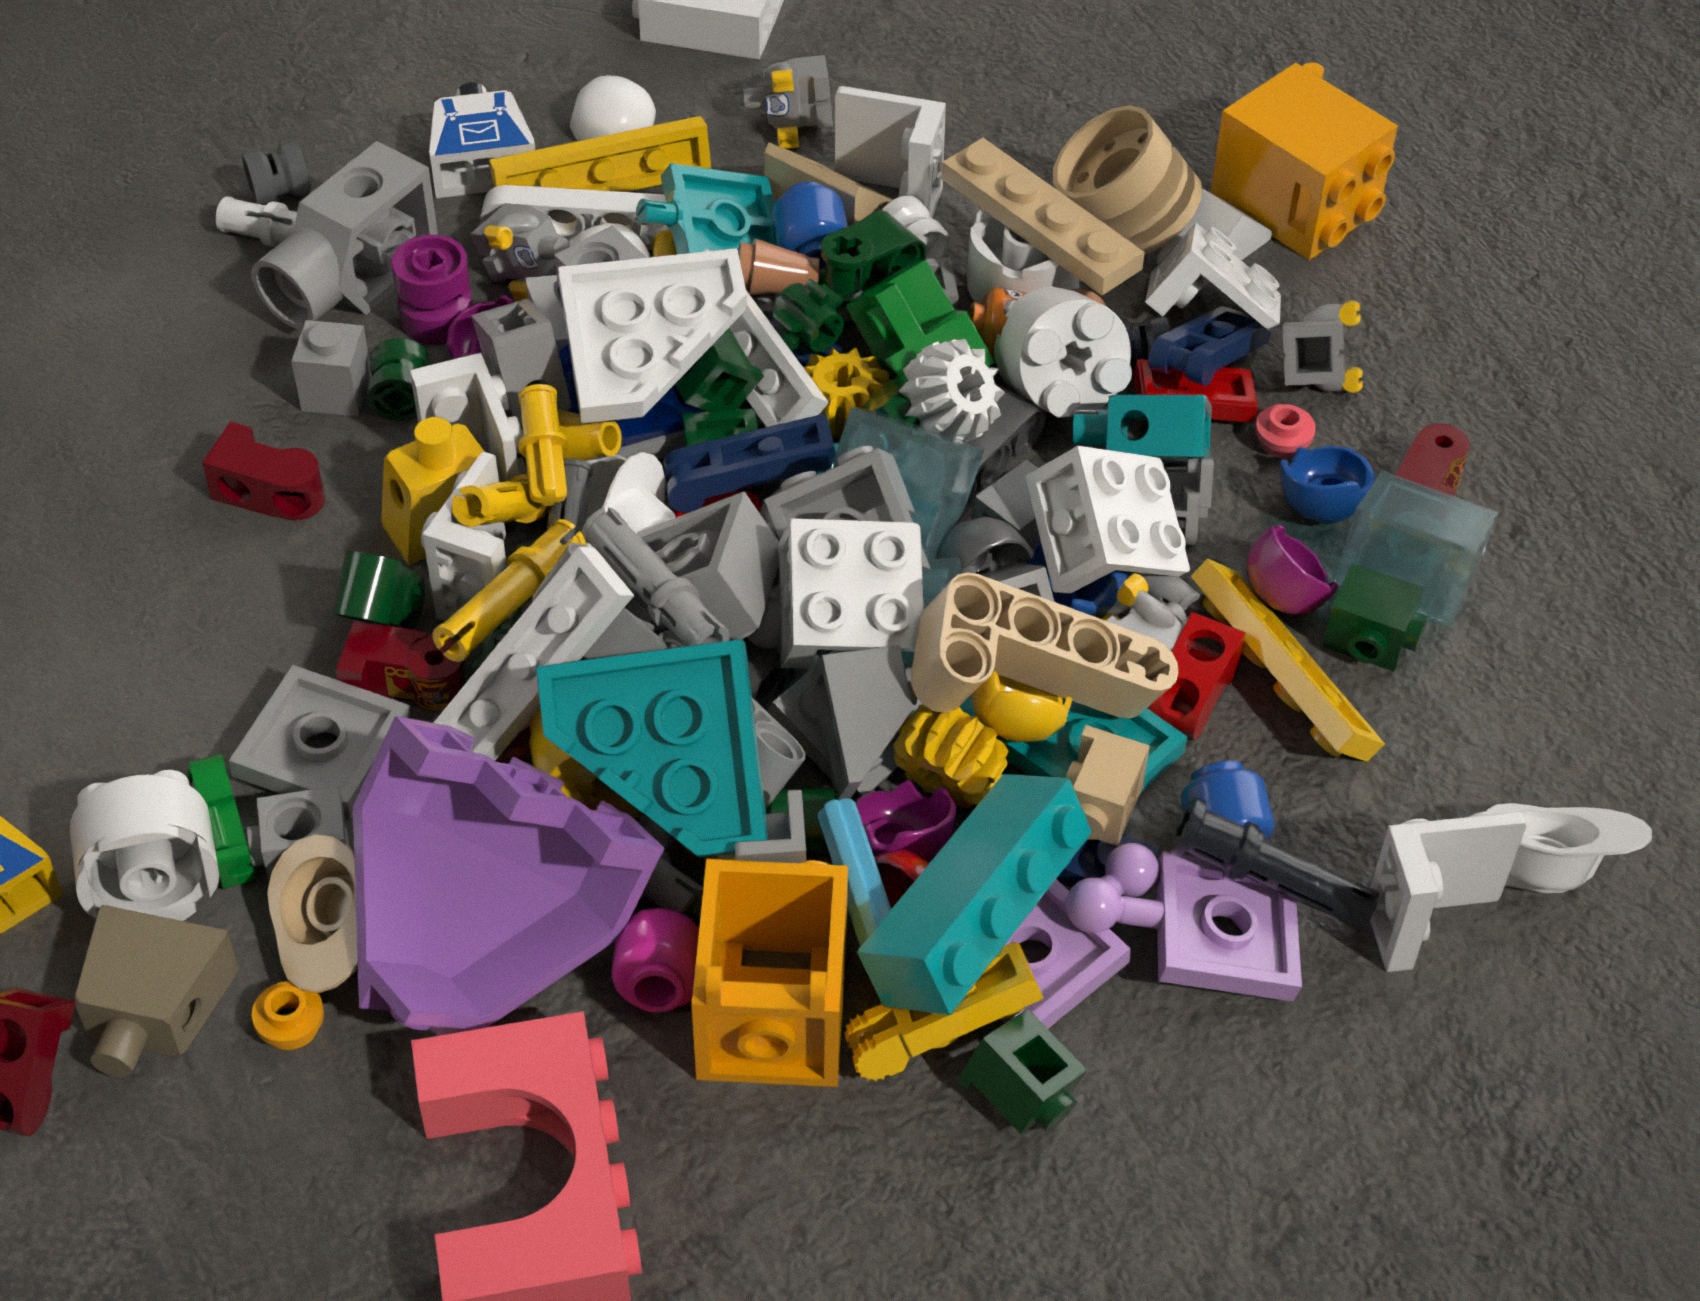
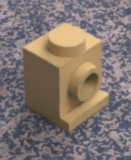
[1066,725,1150,846]

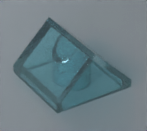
[1335,470,1499,627]

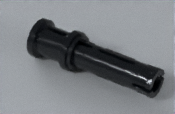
[1169,796,1379,931]

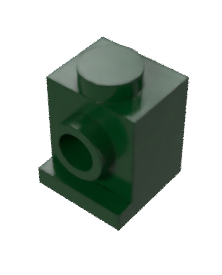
[675,328,764,412]
[956,1009,1087,1134]

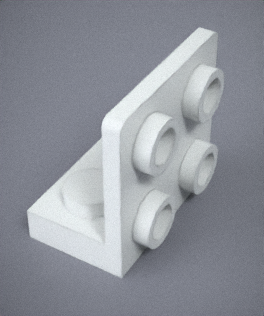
[835,86,946,218]
[1145,223,1281,332]
[410,353,527,520]
[1025,446,1190,594]
[421,452,513,640]
[778,518,924,669]
[1370,812,1527,972]

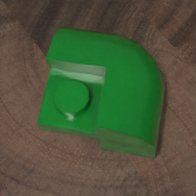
[846,259,995,378]

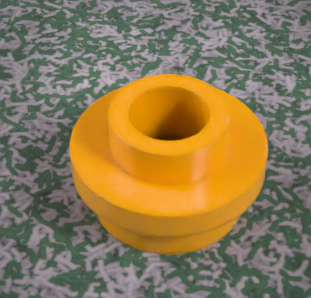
[251,981,324,1050]

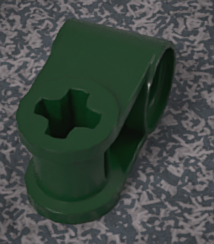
[818,210,927,307]
[332,551,425,629]

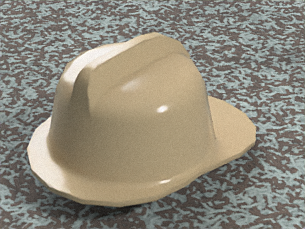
[267,834,358,993]

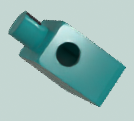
[1073,395,1212,464]

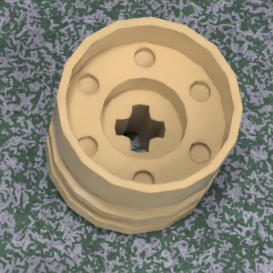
[1053,105,1202,255]

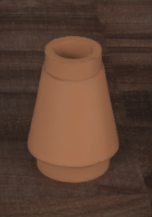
[738,239,819,296]

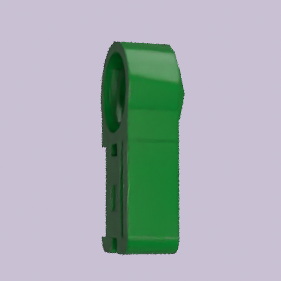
[186,754,257,889]

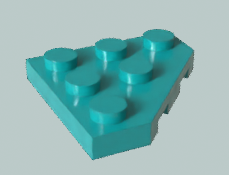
[536,639,769,858]

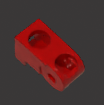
[1147,612,1246,740]

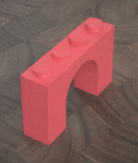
[411,1011,642,1301]

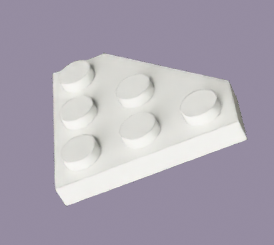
[558,248,747,424]

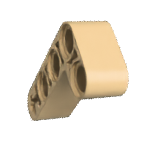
[911,572,1179,719]

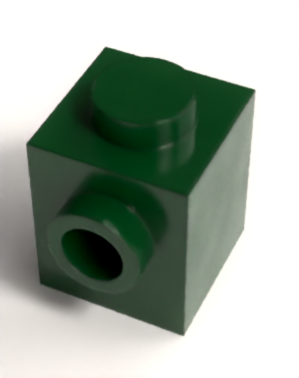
[1323,563,1428,672]

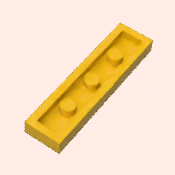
[489,116,711,192]
[1191,559,1385,762]

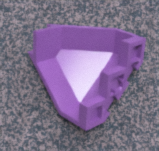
[353,716,664,1036]

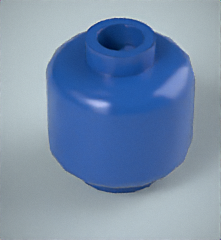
[772,182,848,269]
[1180,760,1275,840]

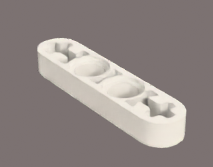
[480,185,675,250]

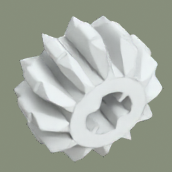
[899,339,1005,445]

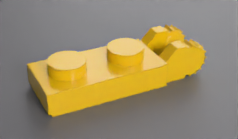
[844,941,1044,1082]

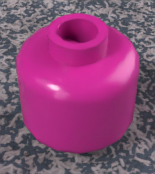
[611,908,699,1013]

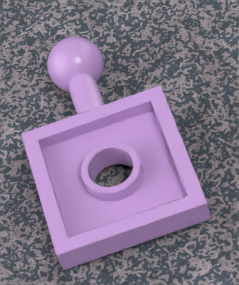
[1000,843,1159,1029]
[1066,851,1302,1002]

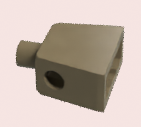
[75,905,239,1078]

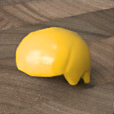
[971,671,1073,742]

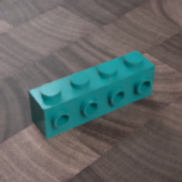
[857,774,1092,1015]

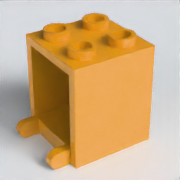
[1210,62,1398,261]
[692,858,848,1087]

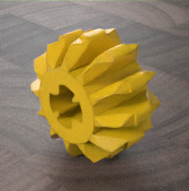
[803,347,890,445]
[893,705,1009,808]

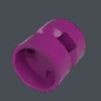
[392,234,473,344]

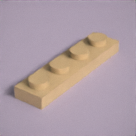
[941,138,1145,296]

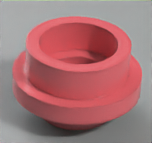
[1255,404,1316,459]

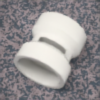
[882,195,950,259]

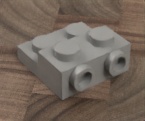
[764,446,931,573]

